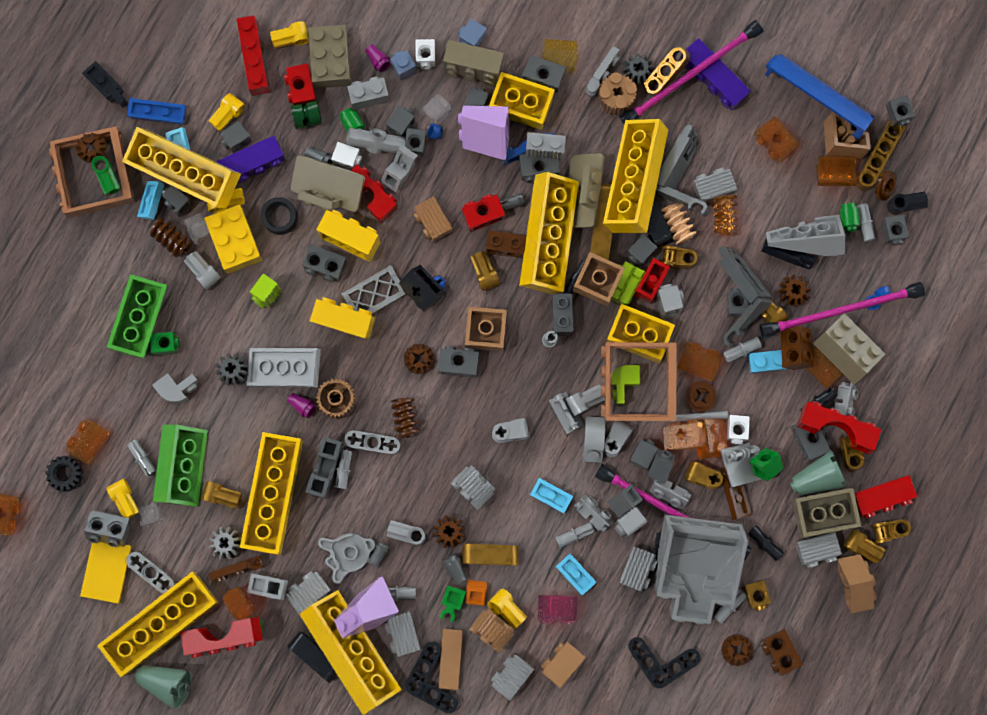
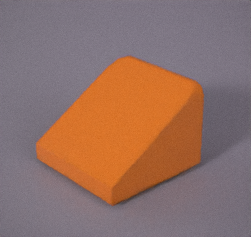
[465,580,487,606]

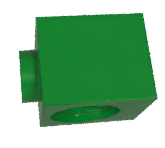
[150,332,180,356]
[749,448,784,482]

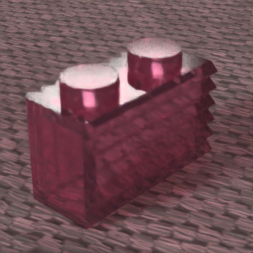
[537,595,578,625]

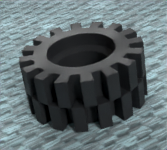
[45,456,83,492]

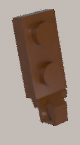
[720,467,752,520]
[208,555,264,583]

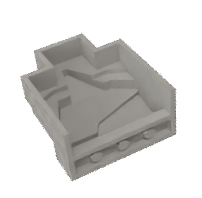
[655,515,748,624]

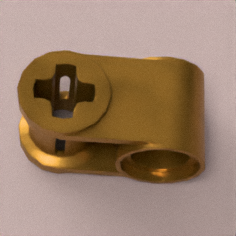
[662,246,697,270]
[839,435,864,472]
[684,461,723,490]
[871,519,911,544]

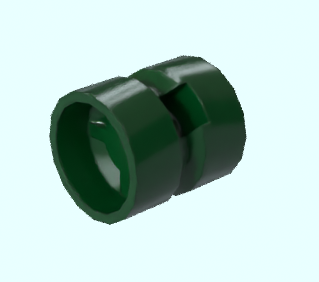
[291,101,322,130]

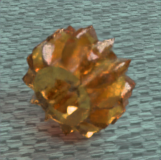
[223,587,254,620]

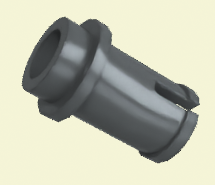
[500,193,525,212]
[368,542,390,568]

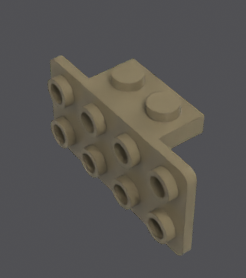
[569,153,605,228]
[290,155,365,212]

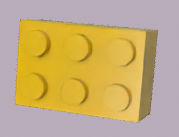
[489,72,555,130]
[204,204,263,274]
[316,210,381,263]
[310,297,376,339]
[606,304,675,363]

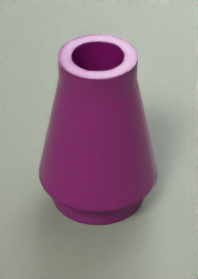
[365,44,391,72]
[287,393,316,418]

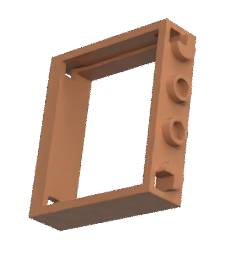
[49,126,135,218]
[601,342,676,421]

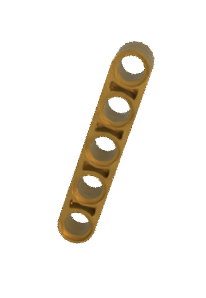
[856,109,906,191]
[590,183,612,260]

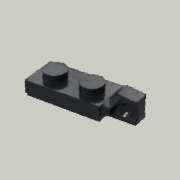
[82,61,128,108]
[761,239,815,270]

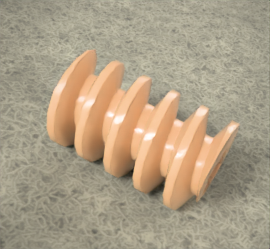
[661,204,697,246]

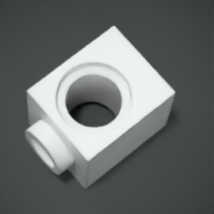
[416,39,435,69]
[331,142,362,170]
[727,415,750,444]

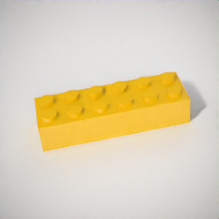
[603,119,669,233]
[122,127,241,209]
[519,172,579,294]
[240,432,303,555]
[97,572,219,677]
[299,590,401,715]

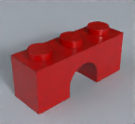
[351,164,398,224]

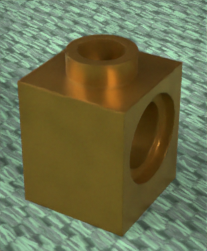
[743,580,771,611]

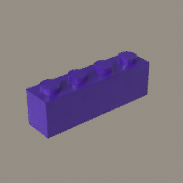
[681,38,751,111]
[216,136,285,183]

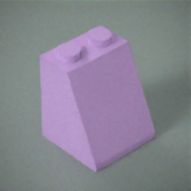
[458,106,509,160]
[334,576,399,638]

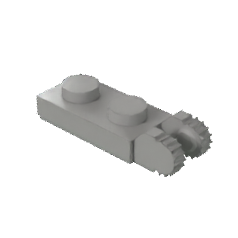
[586,47,620,97]

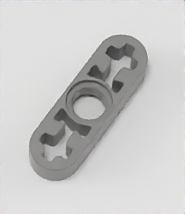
[345,430,401,455]
[126,552,176,594]

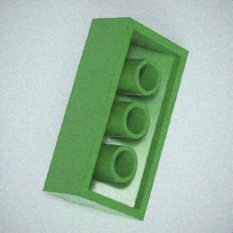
[107,274,168,358]
[153,424,208,507]

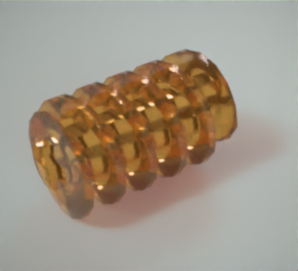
[714,195,738,236]

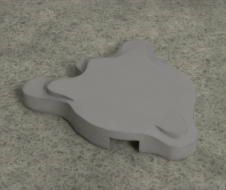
[318,533,376,584]

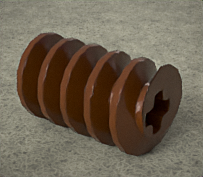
[150,217,193,257]
[391,397,420,439]

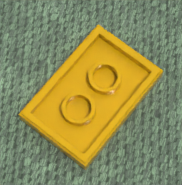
[80,542,132,604]

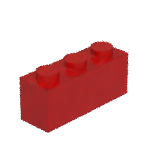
[854,475,917,519]

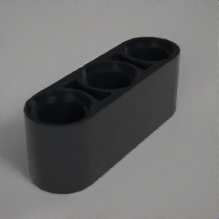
[647,197,673,247]
[287,631,337,683]

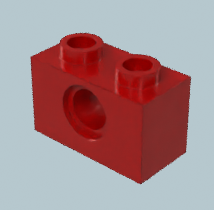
[284,63,316,106]
[462,194,505,233]
[634,258,670,304]

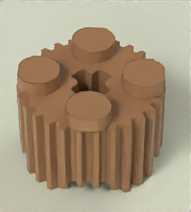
[598,72,637,115]
[316,379,356,419]
[469,609,514,653]

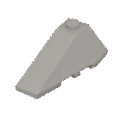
[766,215,845,256]

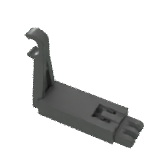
[656,125,709,217]
[718,246,772,347]

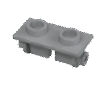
[834,382,858,416]
[549,392,584,434]
[649,480,691,509]
[575,494,614,532]

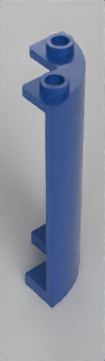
[765,53,874,140]

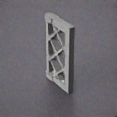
[341,265,406,314]

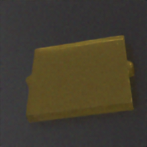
[542,39,578,72]

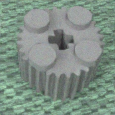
[450,466,495,510]

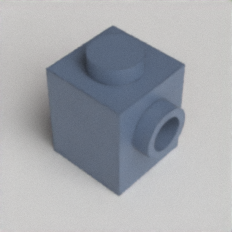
[458,18,487,47]
[390,50,417,81]

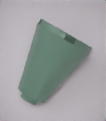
[790,451,847,495]
[135,665,192,709]

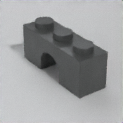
[306,436,344,500]

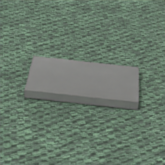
[246,348,321,388]

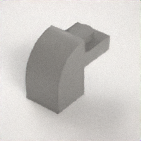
[381,145,418,192]
[153,373,200,404]
[583,416,605,463]
[247,573,288,600]

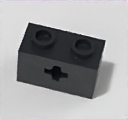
[399,265,446,312]

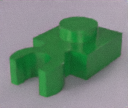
[440,586,466,622]

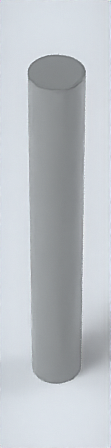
[670,411,728,423]

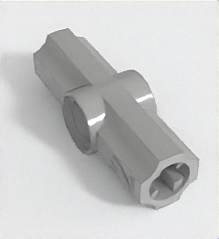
[346,128,405,154]

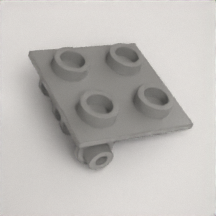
[720,443,761,487]

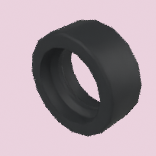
[261,197,298,235]

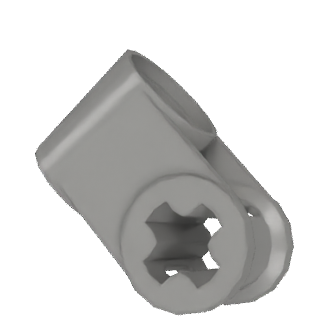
[492,418,530,443]
[603,421,633,457]

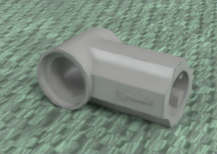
[184,251,221,290]
[566,384,605,417]
[387,520,426,546]

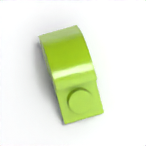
[611,365,640,406]

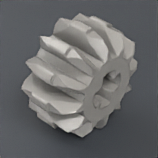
[209,527,241,560]

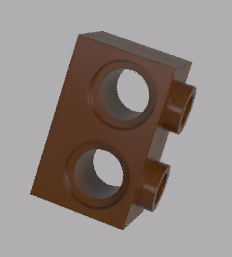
[486,230,526,259]
[781,326,813,370]
[761,629,803,676]

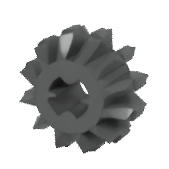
[622,53,654,86]
[215,353,248,386]

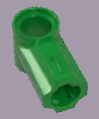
[91,156,121,196]

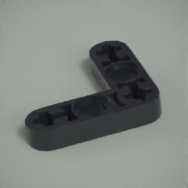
[628,637,701,688]
[405,642,458,713]

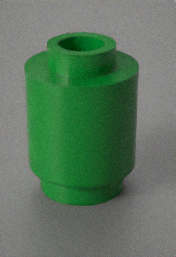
[339,108,365,133]
[839,203,861,232]

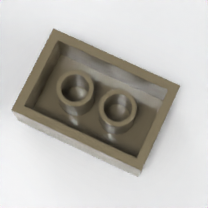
[308,25,351,89]
[443,40,504,86]
[813,313,885,385]
[792,488,861,539]

